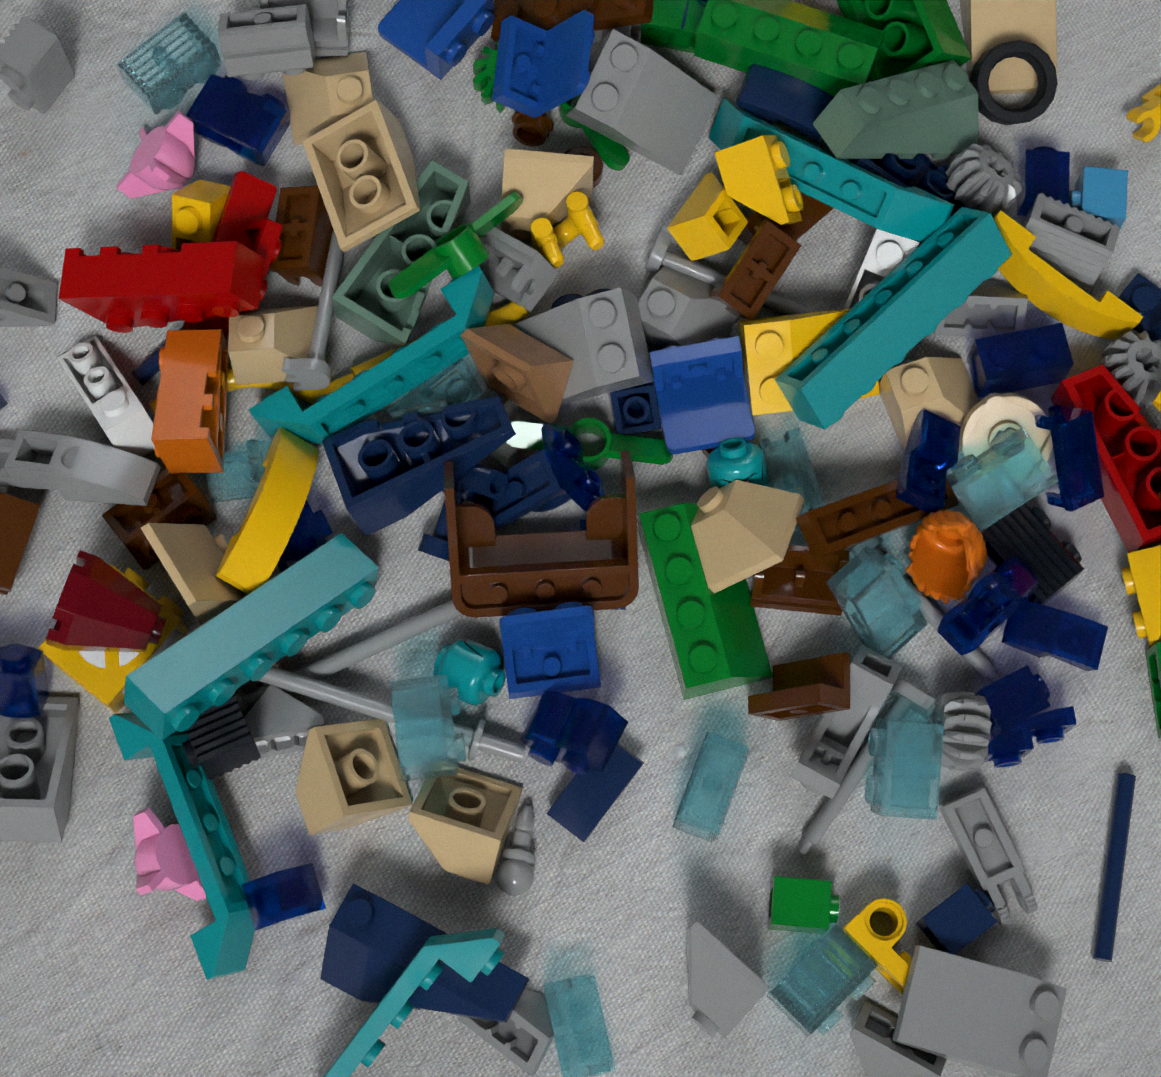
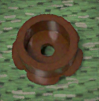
[512,111,554,147]

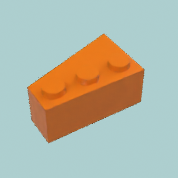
[151,329,229,473]

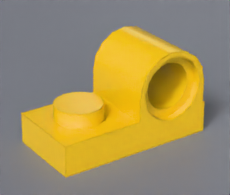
[839,898,912,996]

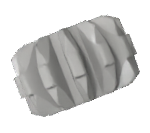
[945,143,1022,217]
[1099,331,1161,408]
[930,691,992,771]

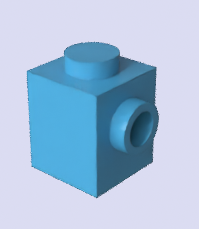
[1067,166,1128,229]

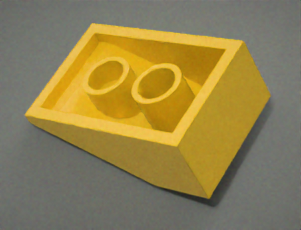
[738,308,880,416]

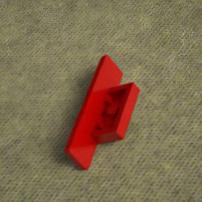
[182,171,283,339]

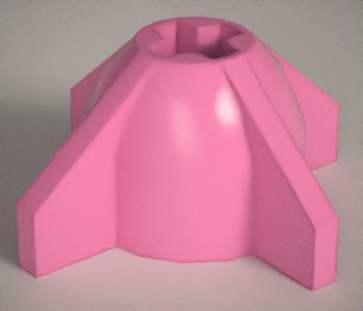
[116,110,195,198]
[133,807,206,901]

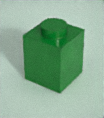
[768,876,839,934]

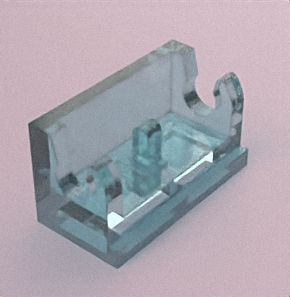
[758,427,825,533]
[543,974,616,1077]

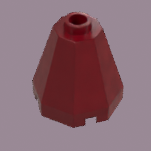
[46,550,167,652]

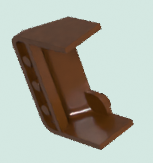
[444,451,639,618]

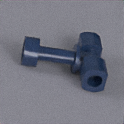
[418,464,508,561]

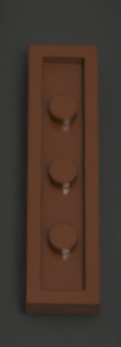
[491,0,654,43]
[796,464,959,561]

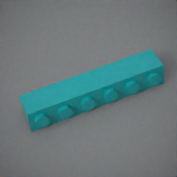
[775,207,1012,430]
[124,533,379,741]

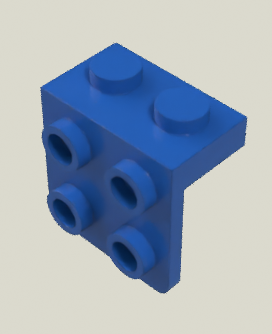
[378,0,495,80]
[492,10,595,118]
[649,336,755,454]
[499,602,601,699]

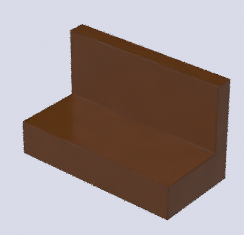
[748,652,850,721]

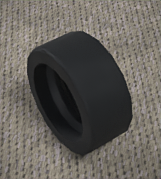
[970,40,1058,126]

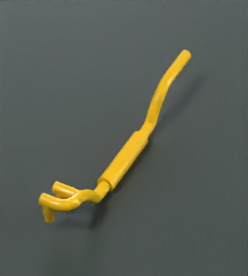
[149,191,605,415]

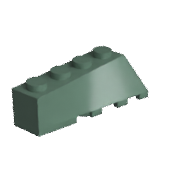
[813,60,978,159]
[331,160,471,346]

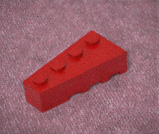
[58,241,264,333]
[1050,364,1161,553]

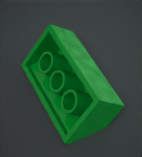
[694,0,886,97]
[837,0,972,81]
[638,503,773,700]

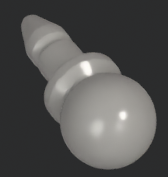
[496,806,535,896]

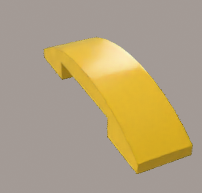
[993,210,1143,340]
[215,427,319,594]

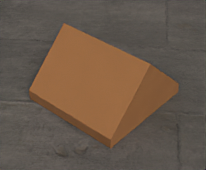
[461,324,574,424]

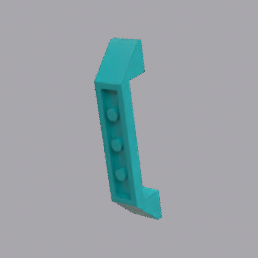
[708,97,954,243]
[249,266,494,444]
[109,712,261,980]
[323,928,505,1077]

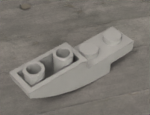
[0,430,161,506]

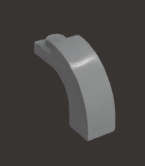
[790,645,903,799]

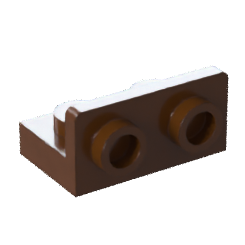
[102,468,216,570]

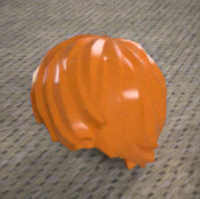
[905,510,987,604]

